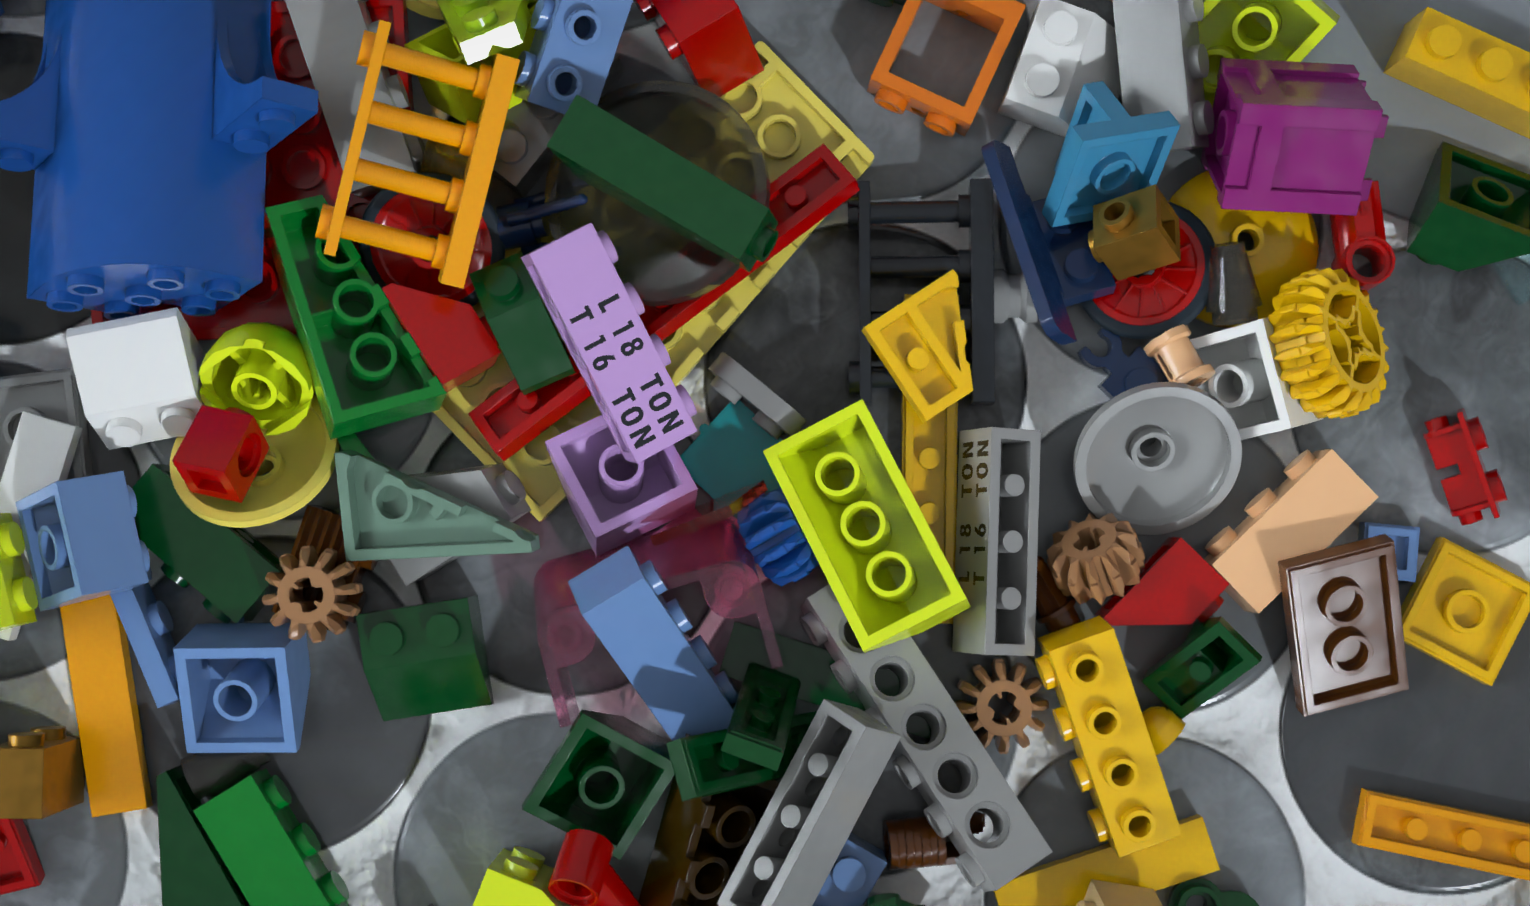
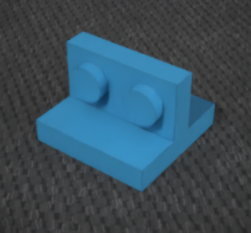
[1041,81,1180,227]

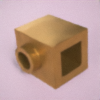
[1088,184,1181,281]

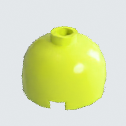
[198,322,315,435]

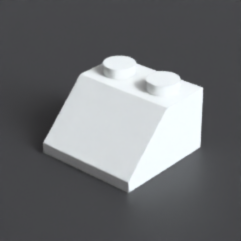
[997,0,1121,137]
[66,307,206,450]
[1190,317,1324,440]

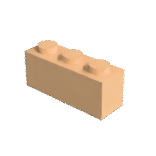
[1204,449,1378,614]

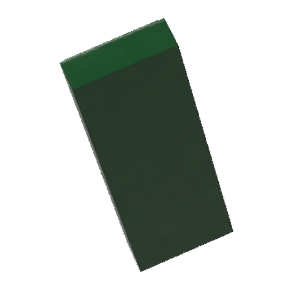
[721,663,801,771]

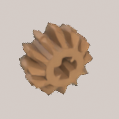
[1046,512,1145,606]
[262,546,363,643]
[955,658,1049,754]

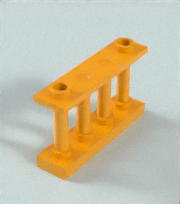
[315,20,520,289]

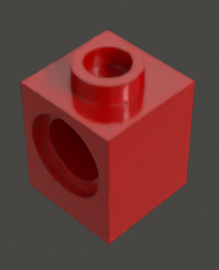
[172,405,270,503]

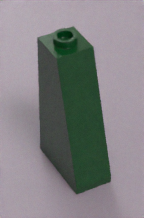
[547,95,778,273]

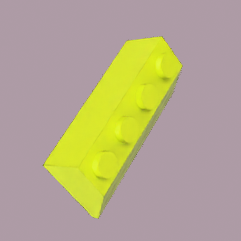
[763,399,971,653]

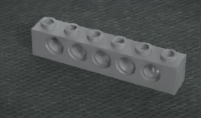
[800,584,1053,892]

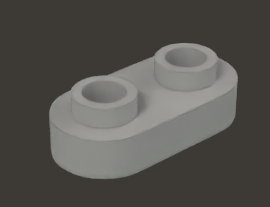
[708,352,807,440]

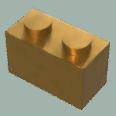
[0,726,85,819]

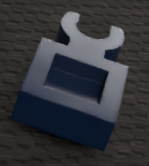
[1077,328,1169,399]

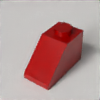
[381,283,501,393]
[1094,537,1229,626]

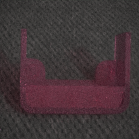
[533,513,784,728]

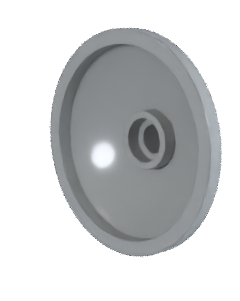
[1073,382,1242,535]

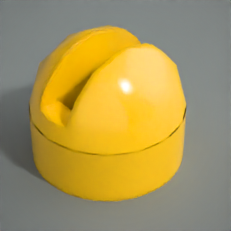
[1142,706,1186,755]

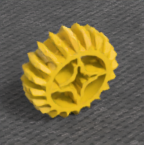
[1269,267,1389,419]

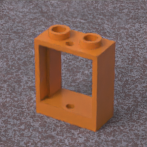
[867,0,1026,137]

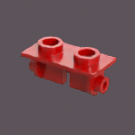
[1423,408,1508,526]

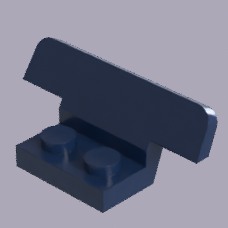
[982,140,1116,345]

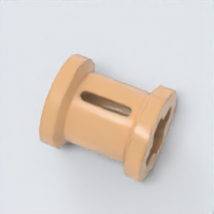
[1144,324,1215,387]

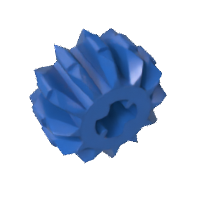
[737,488,819,587]

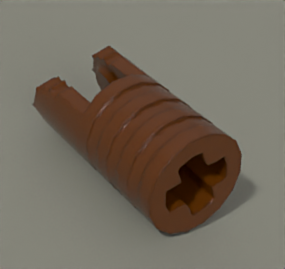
[883,812,985,871]

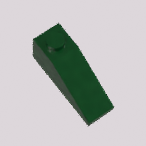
[156,764,250,906]

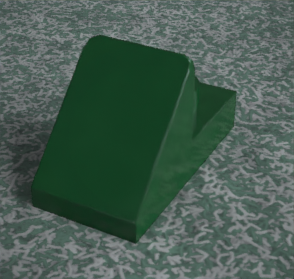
[1142,616,1262,719]

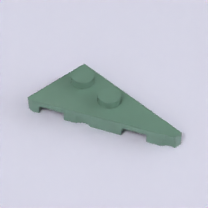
[334,450,540,561]

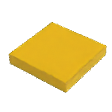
[1401,537,1530,686]

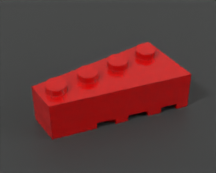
[634,0,764,104]

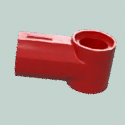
[1330,181,1396,291]
[548,829,641,906]

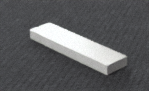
[0,411,83,641]

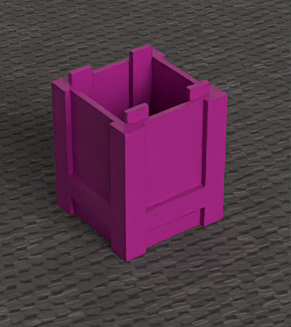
[1201,58,1389,216]

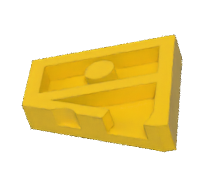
[861,269,973,424]

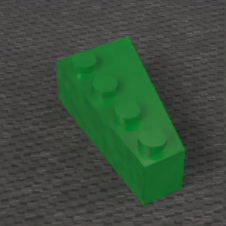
[264,194,447,440]

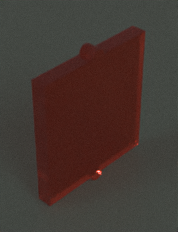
[650,480,768,547]

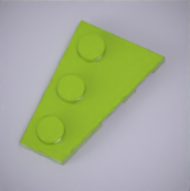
[436,0,536,65]

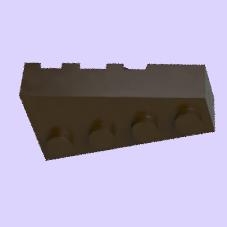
[638,733,782,906]

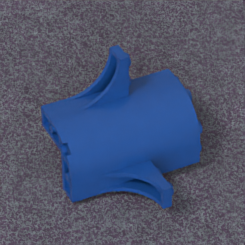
[0,0,319,320]

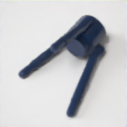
[496,178,623,258]

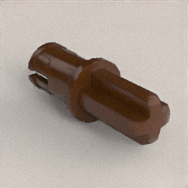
[1036,556,1082,633]

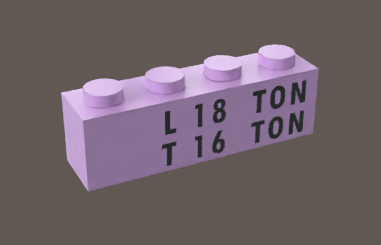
[521,222,697,464]

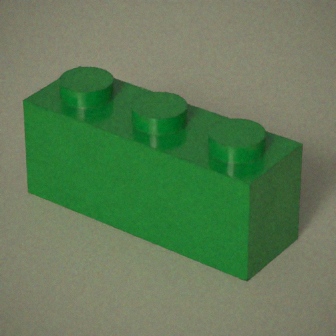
[193,768,349,906]

